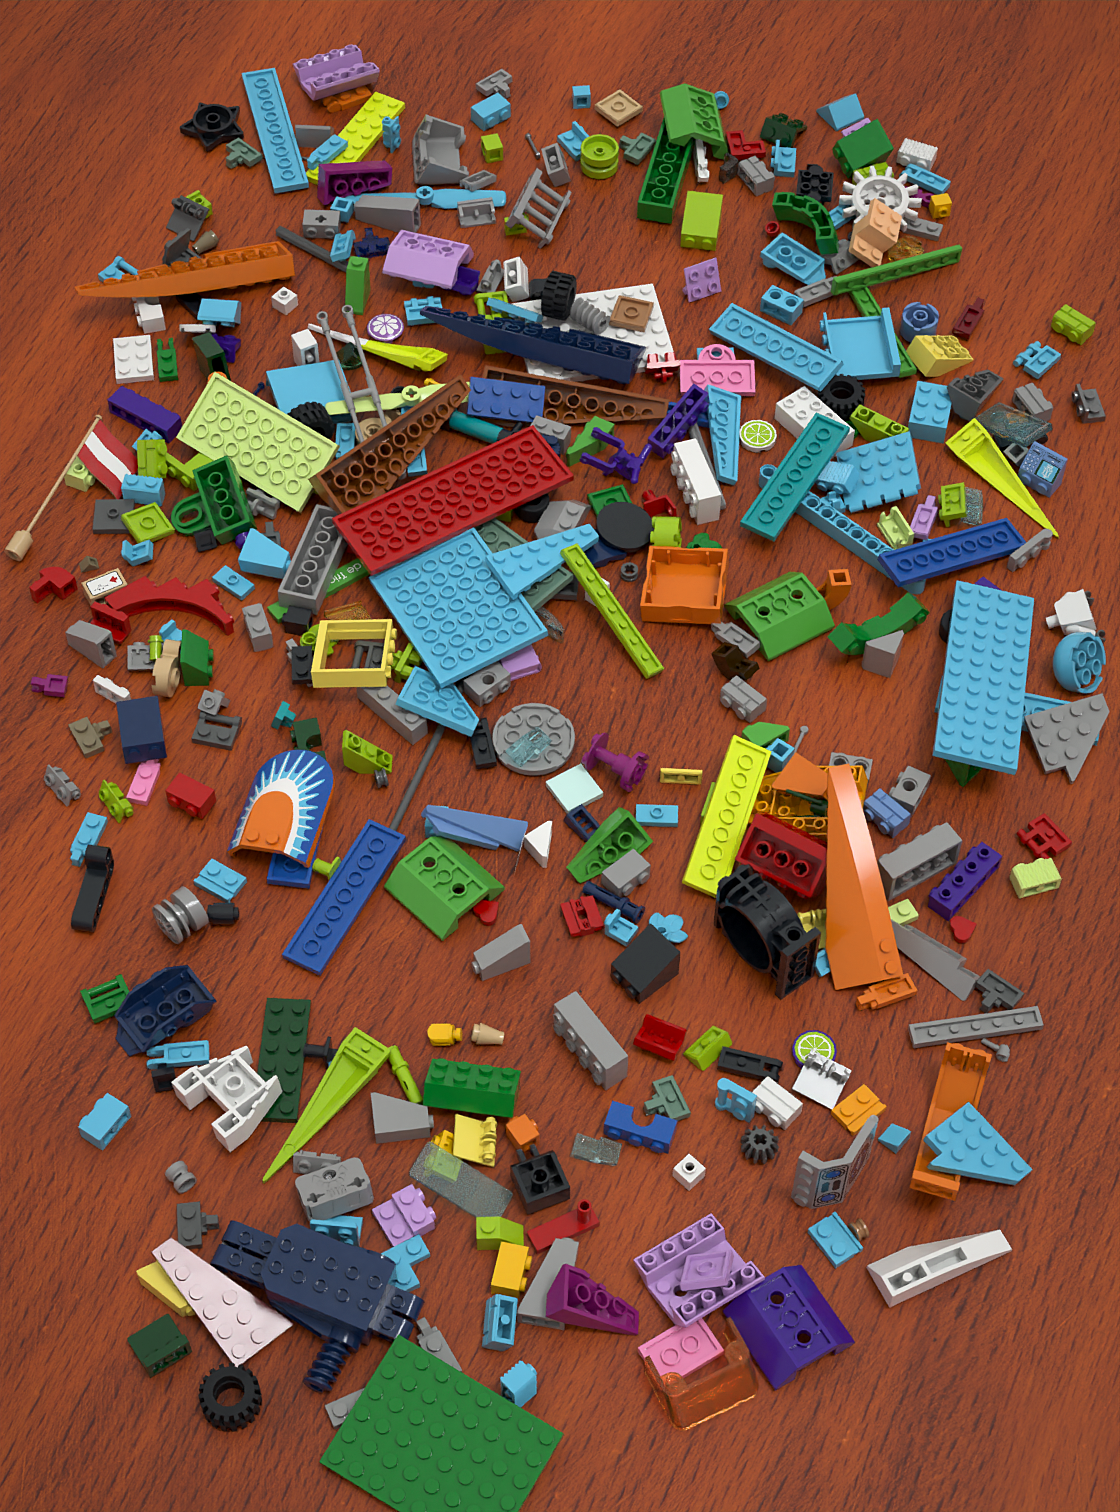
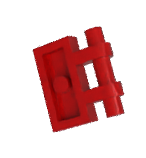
[1016,813,1072,859]

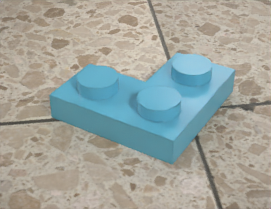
[381,1234,430,1292]

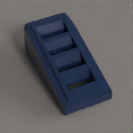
[563,804,600,842]

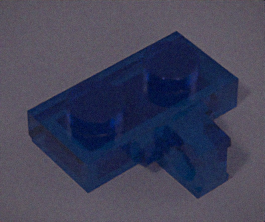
[353,228,390,258]

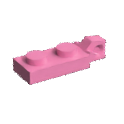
[126,759,161,806]

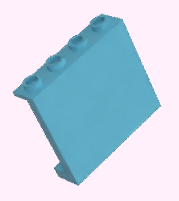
[819,307,901,380]
[266,359,353,424]

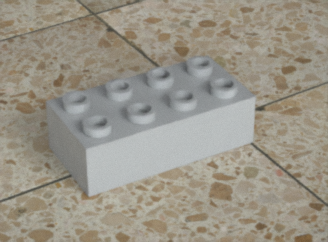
[877,822,962,901]
[553,991,628,1091]

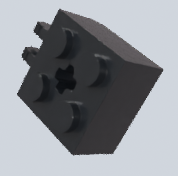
[510,1144,570,1215]

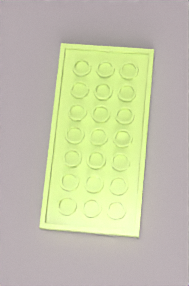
[176,372,340,513]

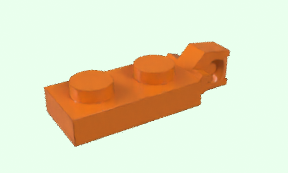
[855,973,918,1011]

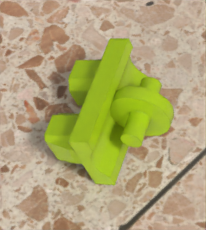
[390,643,422,683]

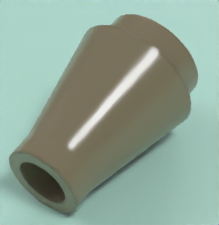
[192,230,219,255]

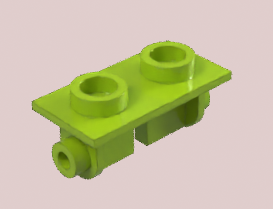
[98,780,134,823]

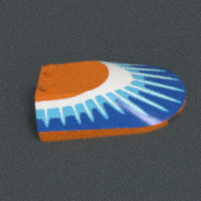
[227,750,335,868]

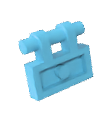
[404,296,442,326]
[1013,341,1061,379]

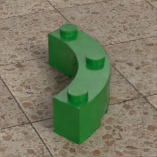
[772,192,839,255]
[827,592,930,655]

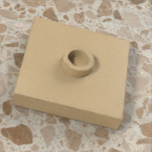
[595,89,643,127]

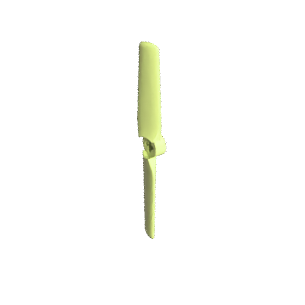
[325,382,469,415]

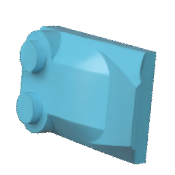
[760,233,826,285]

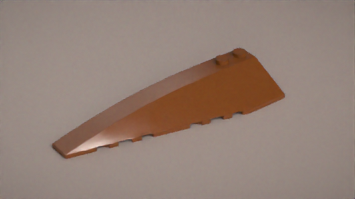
[475,365,669,427]
[308,374,471,515]

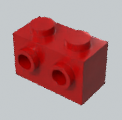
[165,772,216,819]

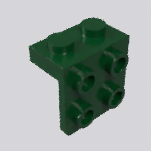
[760,113,808,148]

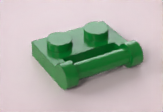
[80,974,129,1024]

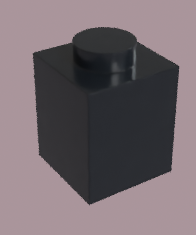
[282,605,314,636]

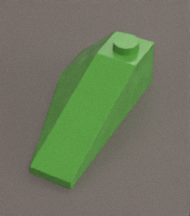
[566,807,653,883]

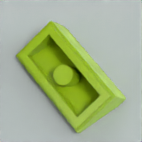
[683,1026,732,1071]

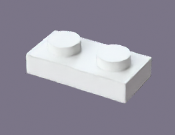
[93,675,131,704]

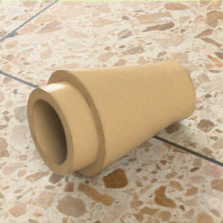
[471,1023,504,1045]

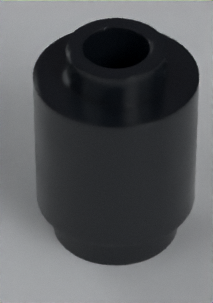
[207,903,239,924]

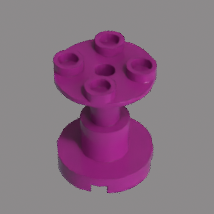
[581,732,649,792]

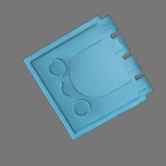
[836,431,921,513]

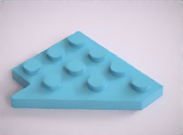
[395,666,479,737]
[923,1102,1033,1185]

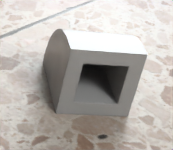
[1003,439,1029,467]

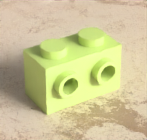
[64,457,96,492]

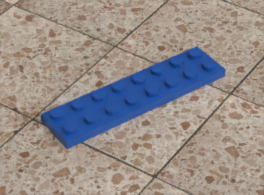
[877,518,1026,587]
[282,819,406,976]

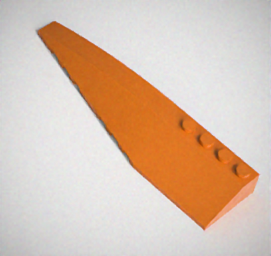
[74,241,295,297]

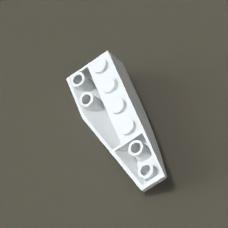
[866,1230,1012,1308]

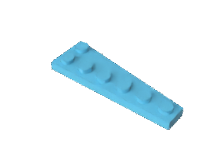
[704,384,741,485]

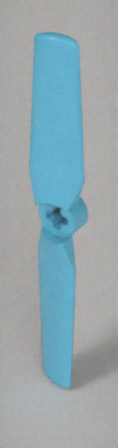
[345,186,507,209]

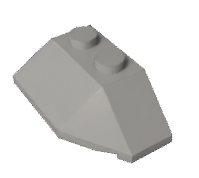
[534,499,591,540]

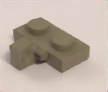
[68,717,112,758]

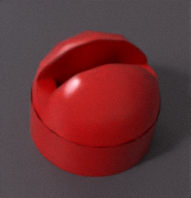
[765,221,780,237]

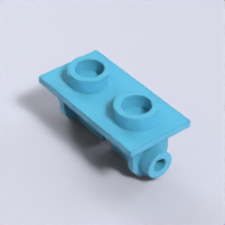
[382,116,401,153]

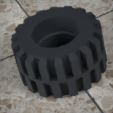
[541,271,577,321]
[817,374,865,422]
[287,402,335,439]
[198,1363,262,1432]

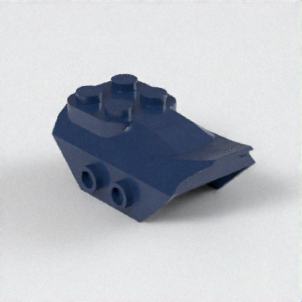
[114,965,217,1056]

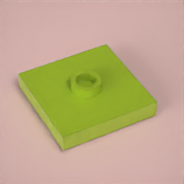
[121,502,175,544]

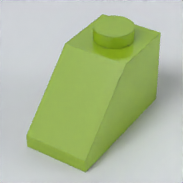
[476,1216,524,1250]

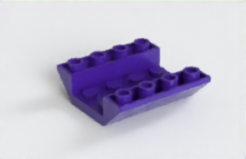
[723,1265,855,1391]

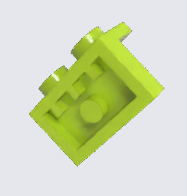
[938,482,967,527]

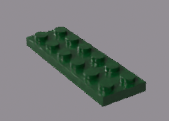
[257,998,311,1123]

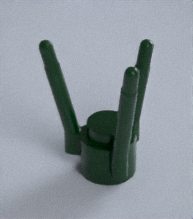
[786,789,828,817]

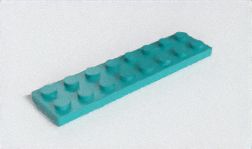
[740,412,850,541]

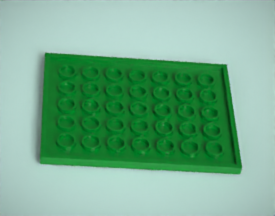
[319,1334,564,1512]

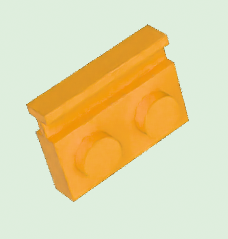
[831,1084,887,1136]

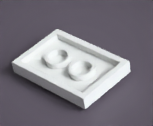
[113,335,154,384]

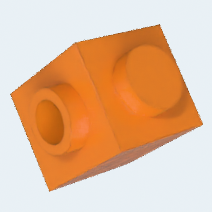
[506,1114,540,1153]

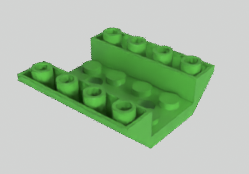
[660,83,730,161]
[724,572,835,661]
[384,836,505,941]

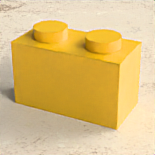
[491,1241,532,1300]

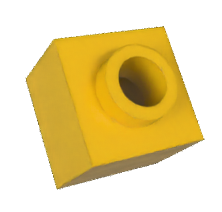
[929,193,952,219]

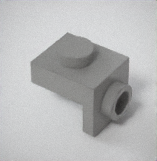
[198,689,231,715]

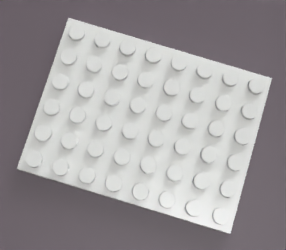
[512,284,674,382]

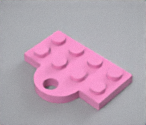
[680,344,755,396]

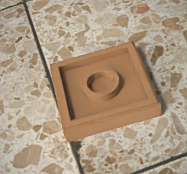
[609,295,654,333]

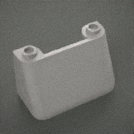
[412,115,469,186]

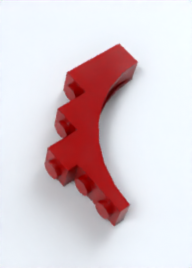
[105,576,234,636]

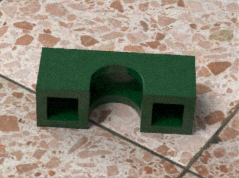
[290,717,327,761]

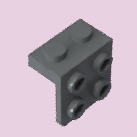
[162,228,201,267]

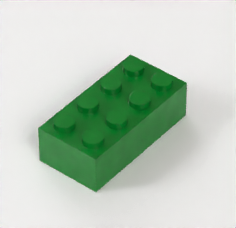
[423,1058,521,1118]

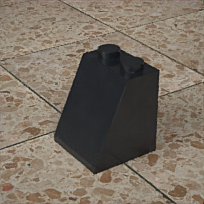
[610,924,680,1004]

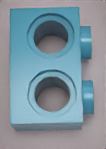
[760,285,804,325]

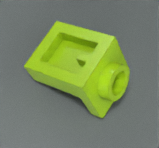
[504,212,529,236]

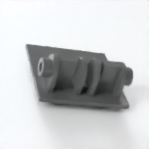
[166,195,209,241]

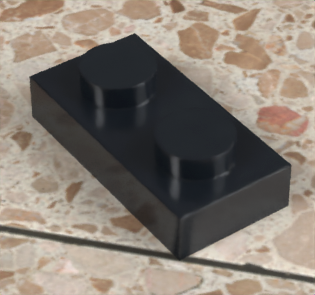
[292,646,313,685]

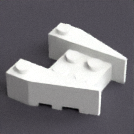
[171,1046,282,1152]

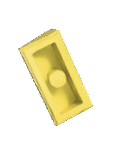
[660,768,702,785]

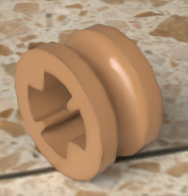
[848,1218,869,1242]

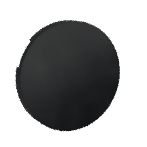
[595,502,654,552]

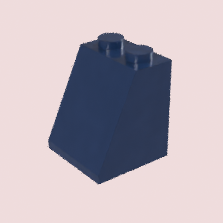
[116,696,167,764]

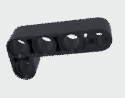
[71,844,114,932]

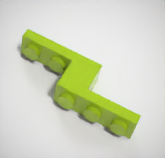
[165,452,242,491]

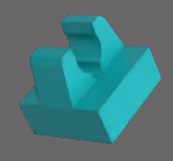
[271,701,296,729]

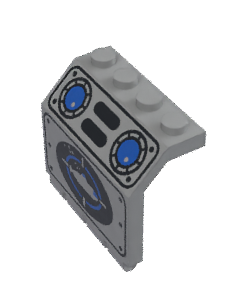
[791,1115,878,1209]

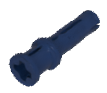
[582,880,645,924]

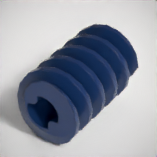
[303,1339,351,1393]

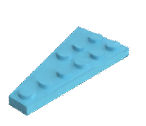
[485,524,599,600]

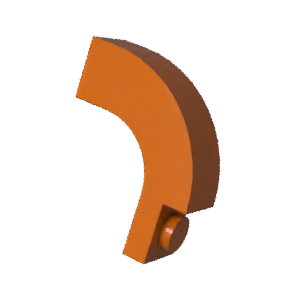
[792,569,852,610]

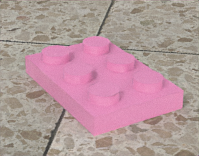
[638,1318,724,1390]

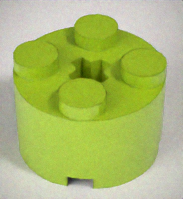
[650,516,682,548]

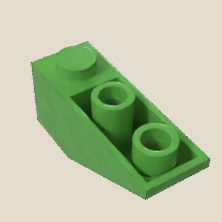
[566,416,614,467]

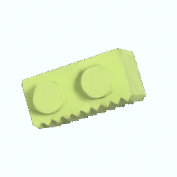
[1009,858,1062,898]

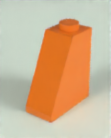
[771,752,828,801]

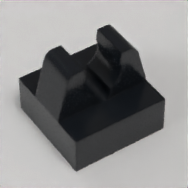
[193,527,217,552]
[151,1063,176,1093]

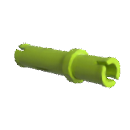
[388,1045,423,1105]

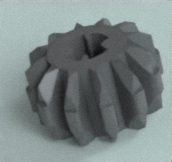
[740,1125,779,1164]

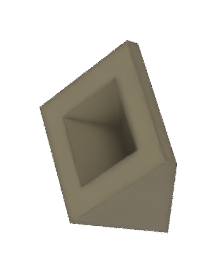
[79,556,99,573]

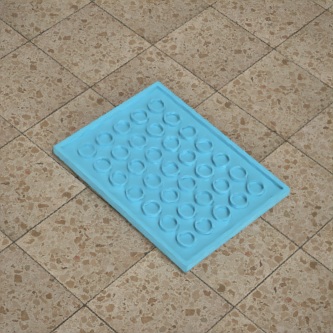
[369,527,549,689]

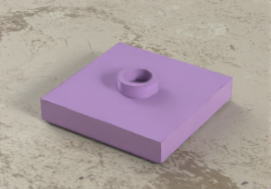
[680,1250,734,1291]

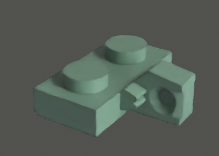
[619,132,656,165]
[226,138,263,169]
[643,1075,691,1121]

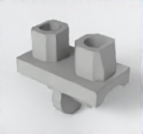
[246,488,281,520]

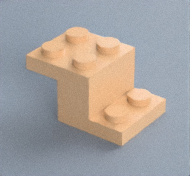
[848,198,902,267]

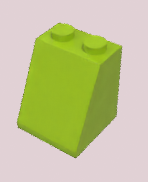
[680,191,723,251]

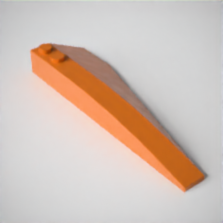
[825,763,904,990]

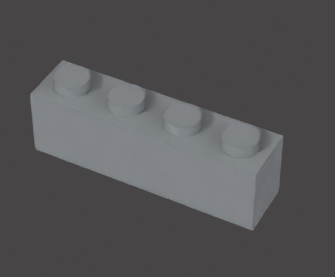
[356,686,428,745]

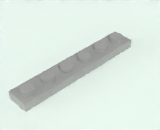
[908,1006,1044,1048]

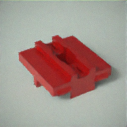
[560,895,604,937]

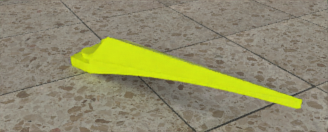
[945,418,1059,538]

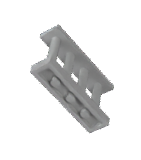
[505,168,571,249]

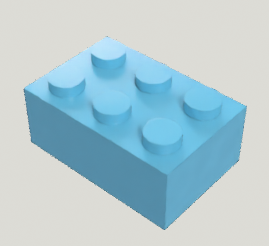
[908,381,952,444]

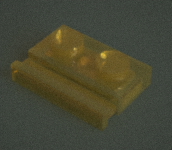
[324,600,372,620]

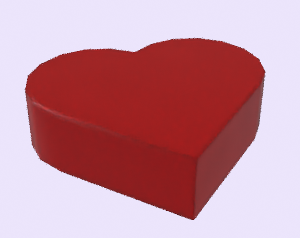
[473,900,499,926]
[949,916,977,944]

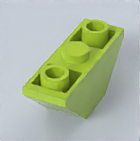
[850,405,909,443]
[342,730,393,774]

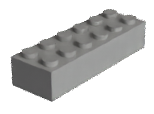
[278,504,348,615]

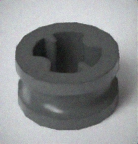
[620,562,638,582]
[374,768,389,789]

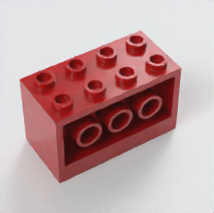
[735,812,827,899]

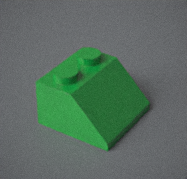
[180,629,214,686]

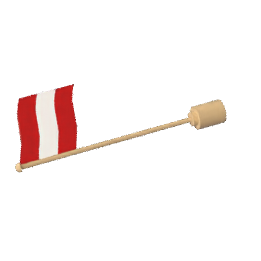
[4,415,138,561]

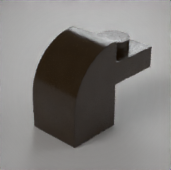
[711,642,760,680]

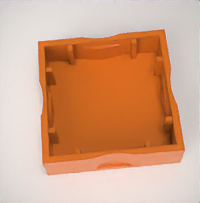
[640,546,729,624]

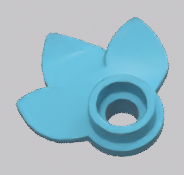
[649,913,688,943]

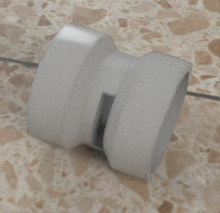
[165,1161,197,1193]

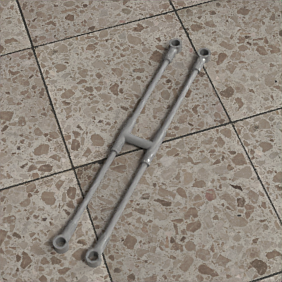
[317,305,406,479]

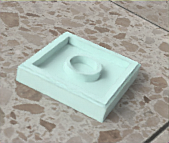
[546,763,603,814]

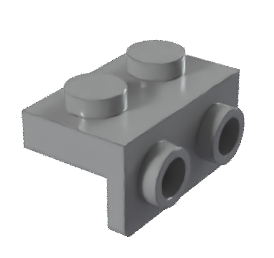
[819,239,860,274]

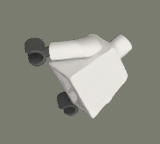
[1046,589,1106,644]

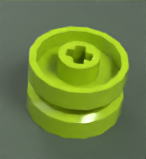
[580,134,619,179]

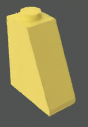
[136,1261,195,1317]

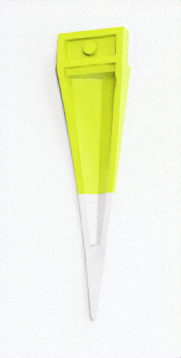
[308,324,448,371]

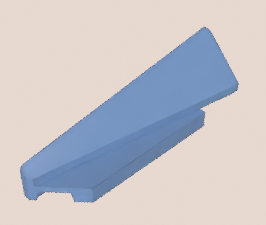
[421,805,528,852]

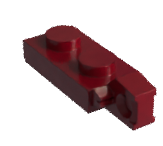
[952,297,985,340]

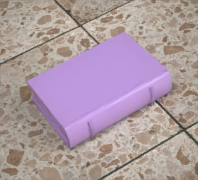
[497,644,542,681]

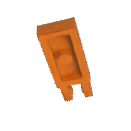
[323,85,372,113]

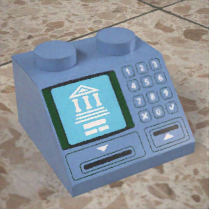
[1018,441,1068,498]

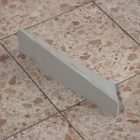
[891,919,981,1001]

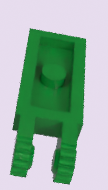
[157,338,178,382]

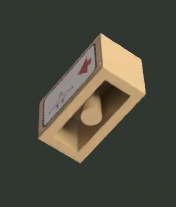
[82,568,128,606]

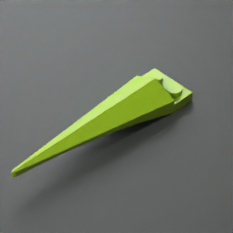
[263,1027,391,1184]

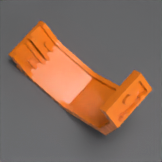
[909,1042,992,1201]

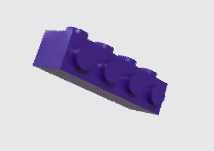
[648,383,710,458]
[928,842,1002,921]

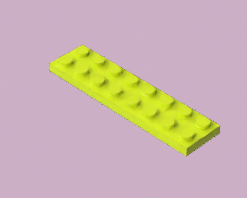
[306,92,405,185]
[682,735,772,898]

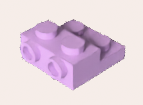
[372,1184,436,1248]

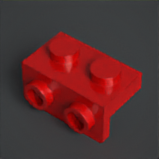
[90,601,132,644]
[633,1014,687,1061]

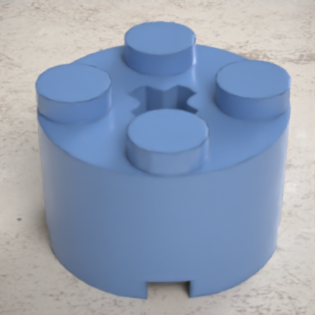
[900,302,939,344]

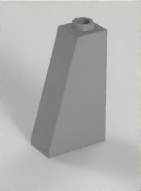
[353,195,421,233]
[517,1238,579,1330]

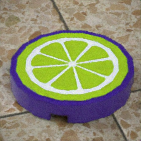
[792,1030,837,1069]

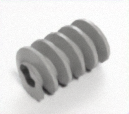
[570,297,610,335]

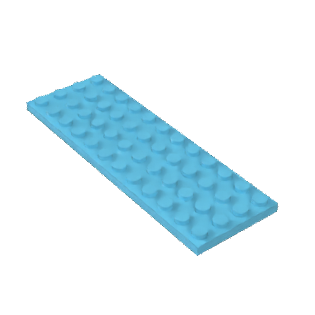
[932,580,1034,775]

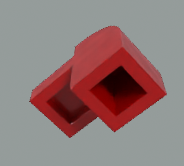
[29,567,78,604]

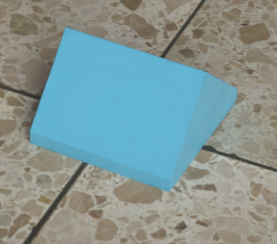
[816,93,864,132]

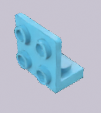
[310,1215,363,1247]

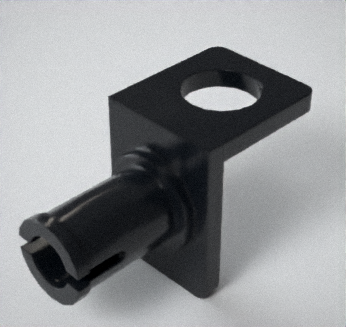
[303,1036,338,1070]

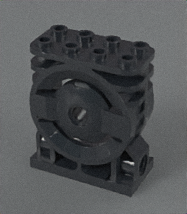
[713,864,821,1000]

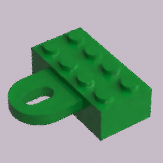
[171,455,258,545]

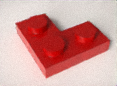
[725,130,766,161]

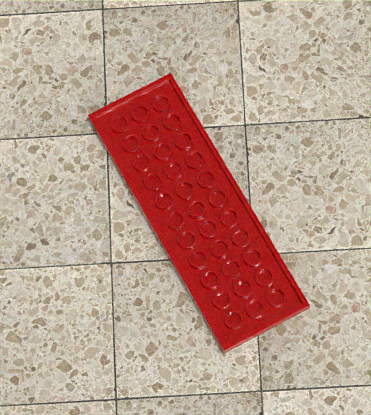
[332,425,574,576]

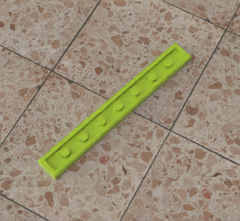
[560,543,664,679]

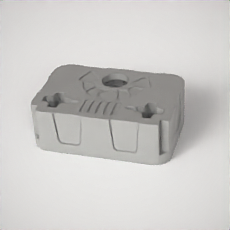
[295,1157,374,1222]

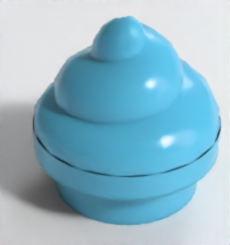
[714,91,729,109]

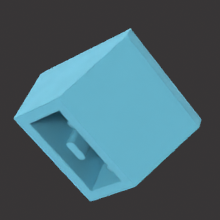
[197,299,241,327]

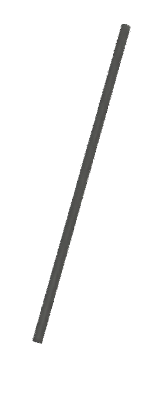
[389,674,471,831]

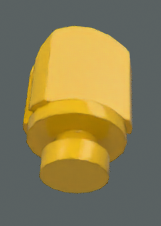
[427,1024,463,1046]

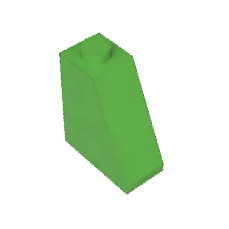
[345,256,371,315]

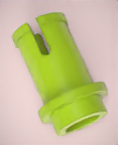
[148,635,164,662]

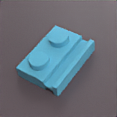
[193,859,247,903]
[807,1212,863,1269]

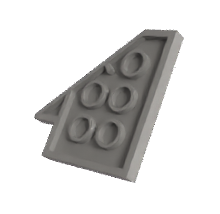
[1024,694,1110,784]

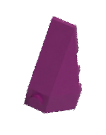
[546,1264,639,1336]

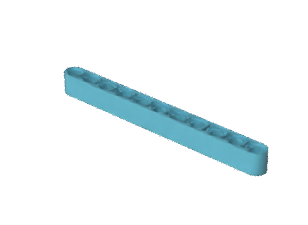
[758,464,926,595]

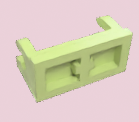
[877,506,914,550]

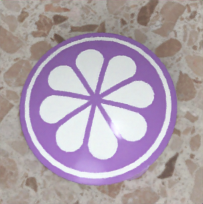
[367,314,404,344]

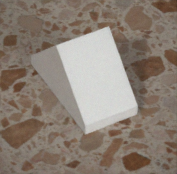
[524,821,552,868]

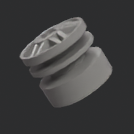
[151,886,209,944]

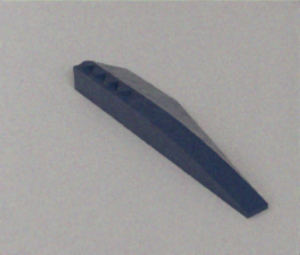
[420,306,646,384]

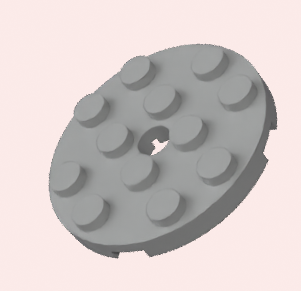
[493,703,575,775]

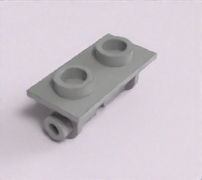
[476,259,504,293]
[44,765,81,806]
[293,1150,341,1177]

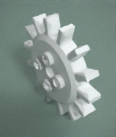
[839,166,922,232]

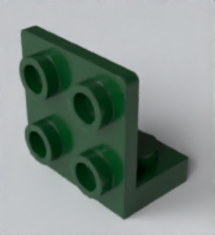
[127,1314,192,1378]

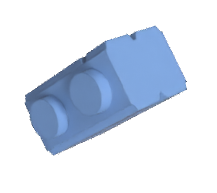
[863,788,911,838]

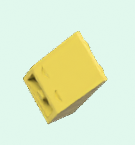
[906,335,974,377]

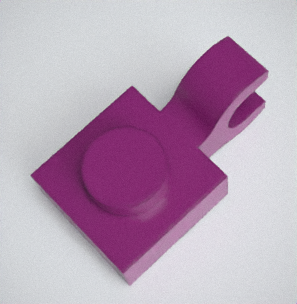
[31,674,68,697]

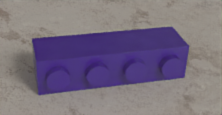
[107,386,182,444]

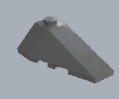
[947,369,1004,421]

